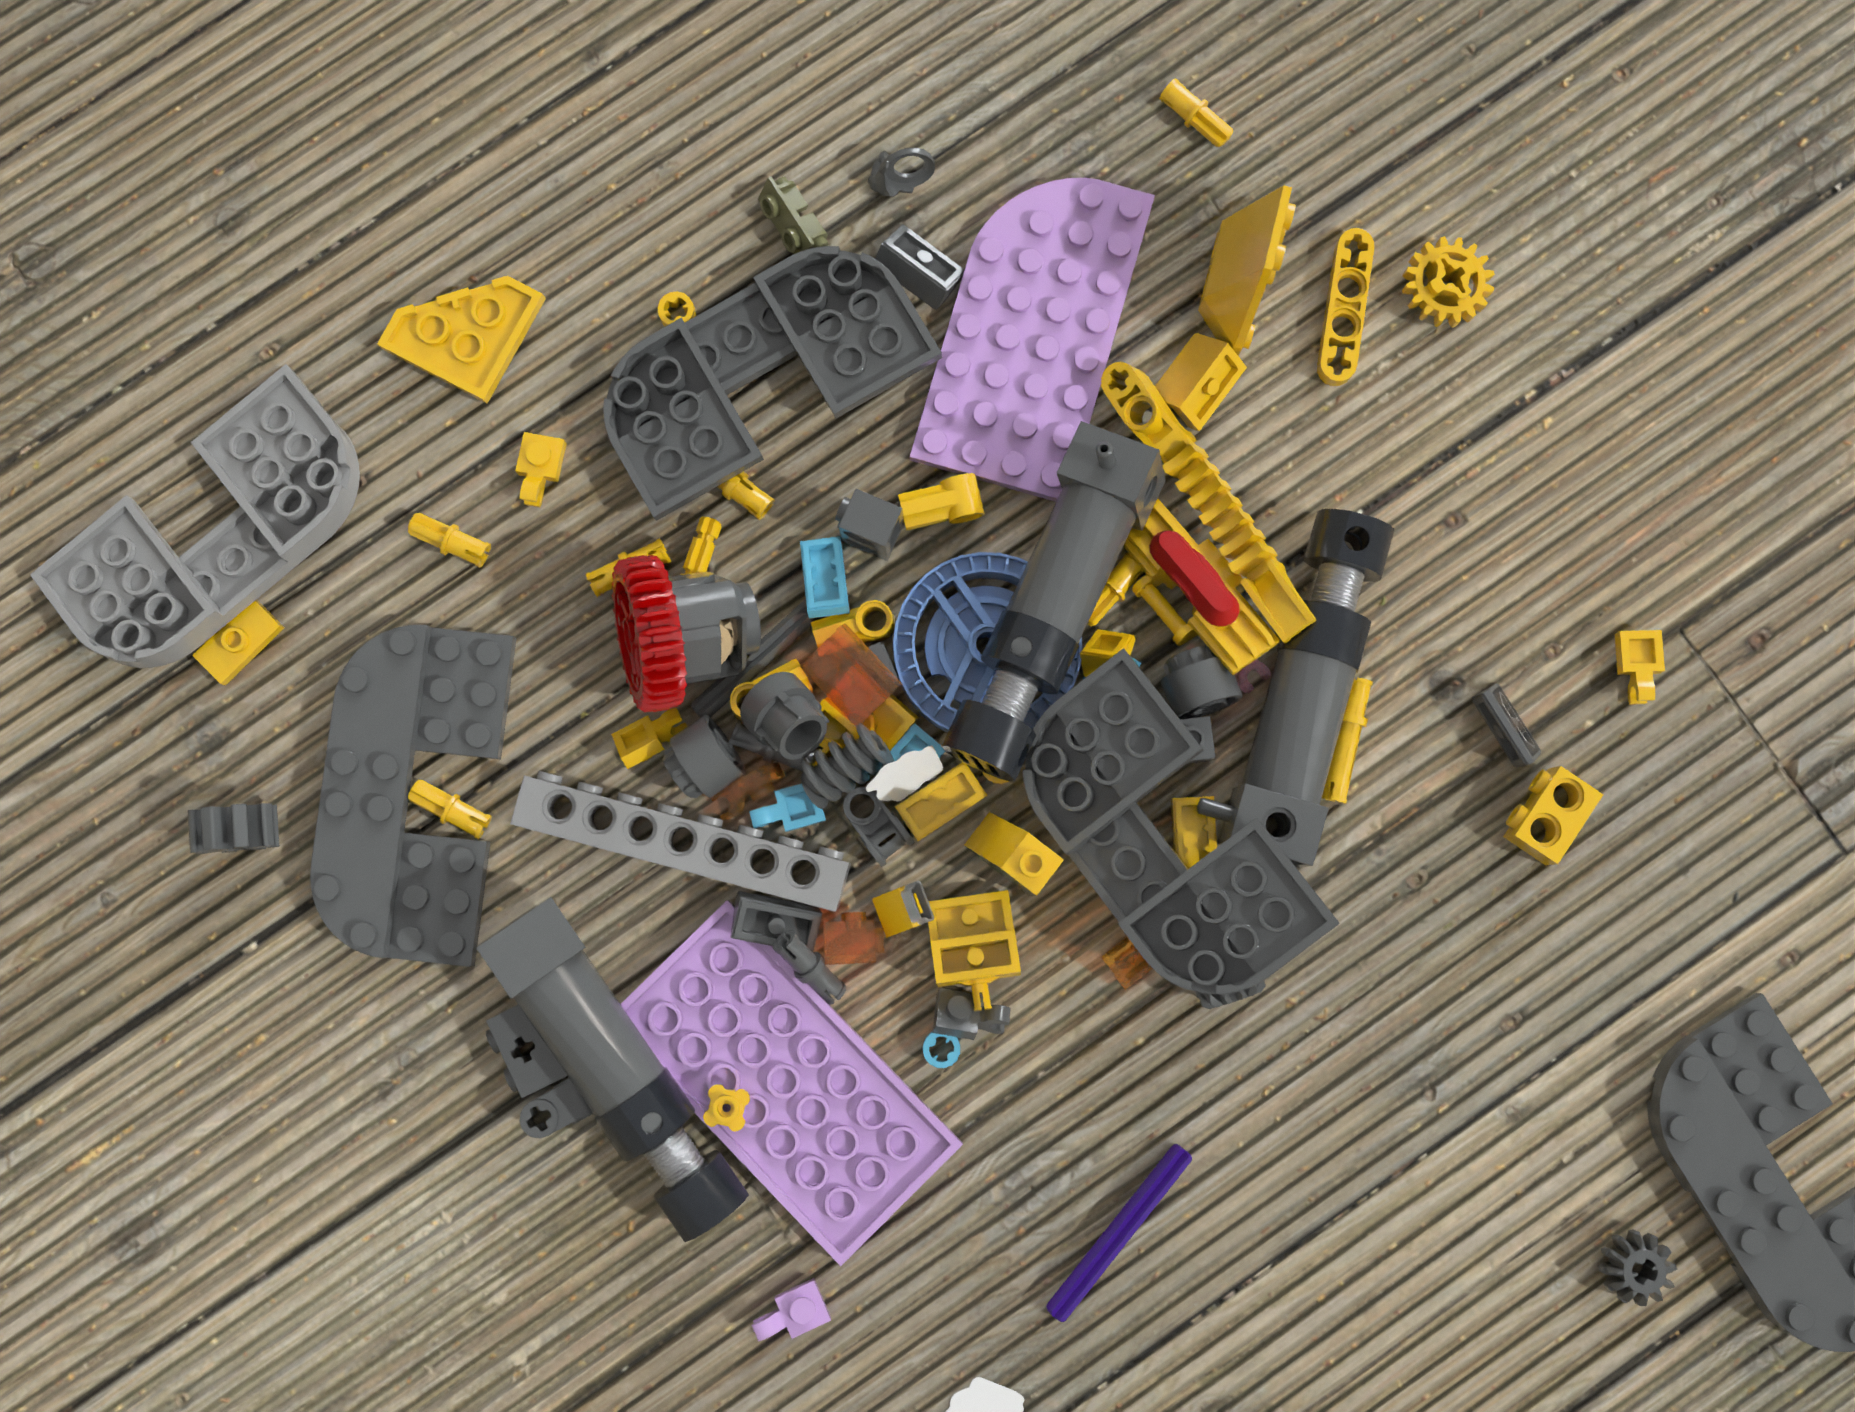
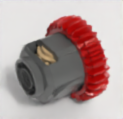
[611,555,761,712]

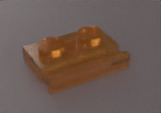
[800,623,903,726]

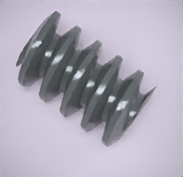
[801,723,894,809]

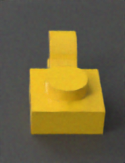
[515,432,567,508]
[1614,630,1665,705]
[611,708,688,769]

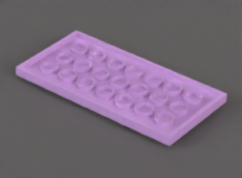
[621,900,963,1266]

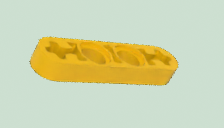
[1317,228,1374,386]

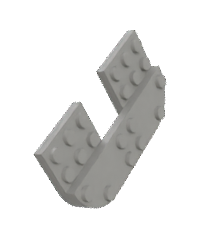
[30,364,360,668]

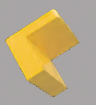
[1155,333,1247,432]

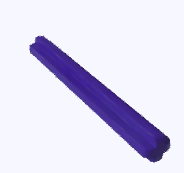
[1046,1144,1192,1322]

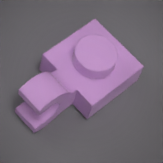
[752,1278,831,1342]

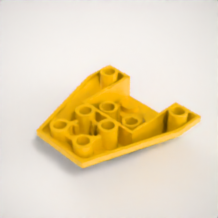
[1198,185,1296,356]

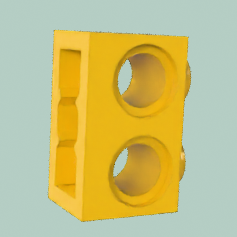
[1503,766,1604,865]

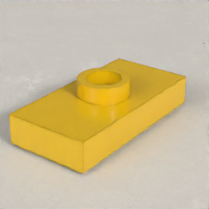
[192,599,285,686]
[895,762,987,842]
[1171,796,1217,869]

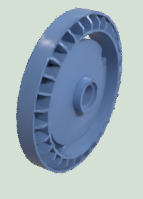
[892,552,1082,733]

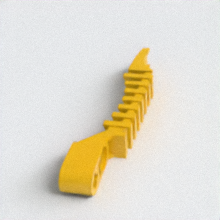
[1101,362,1317,643]

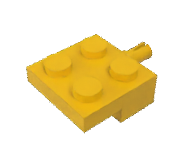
[928,890,1021,1011]

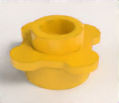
[703,1084,750,1132]

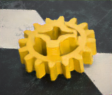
[1402,236,1495,328]

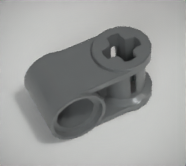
[843,787,915,867]
[519,1078,593,1138]

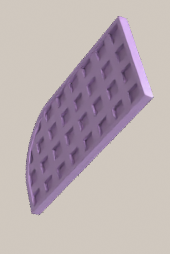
[910,178,1155,502]

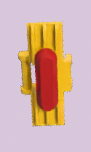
[1124,498,1280,675]

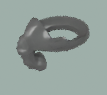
[868,148,935,197]

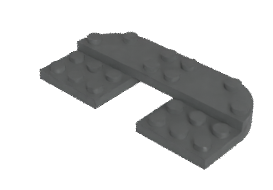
[603,246,942,521]
[310,625,517,967]
[1023,648,1340,994]
[1647,993,1855,1352]

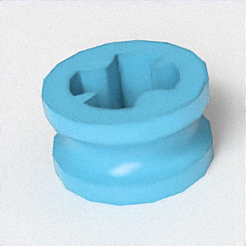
[923,1031,960,1068]

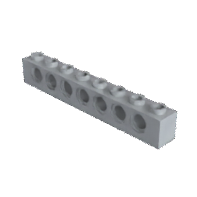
[510,771,851,912]

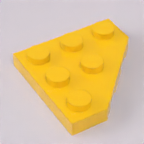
[377,276,546,404]

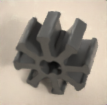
[188,803,280,854]

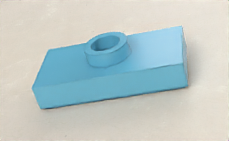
[800,536,850,619]

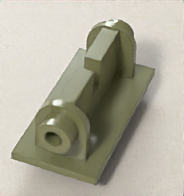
[758,176,829,254]

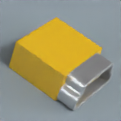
[872,881,934,938]

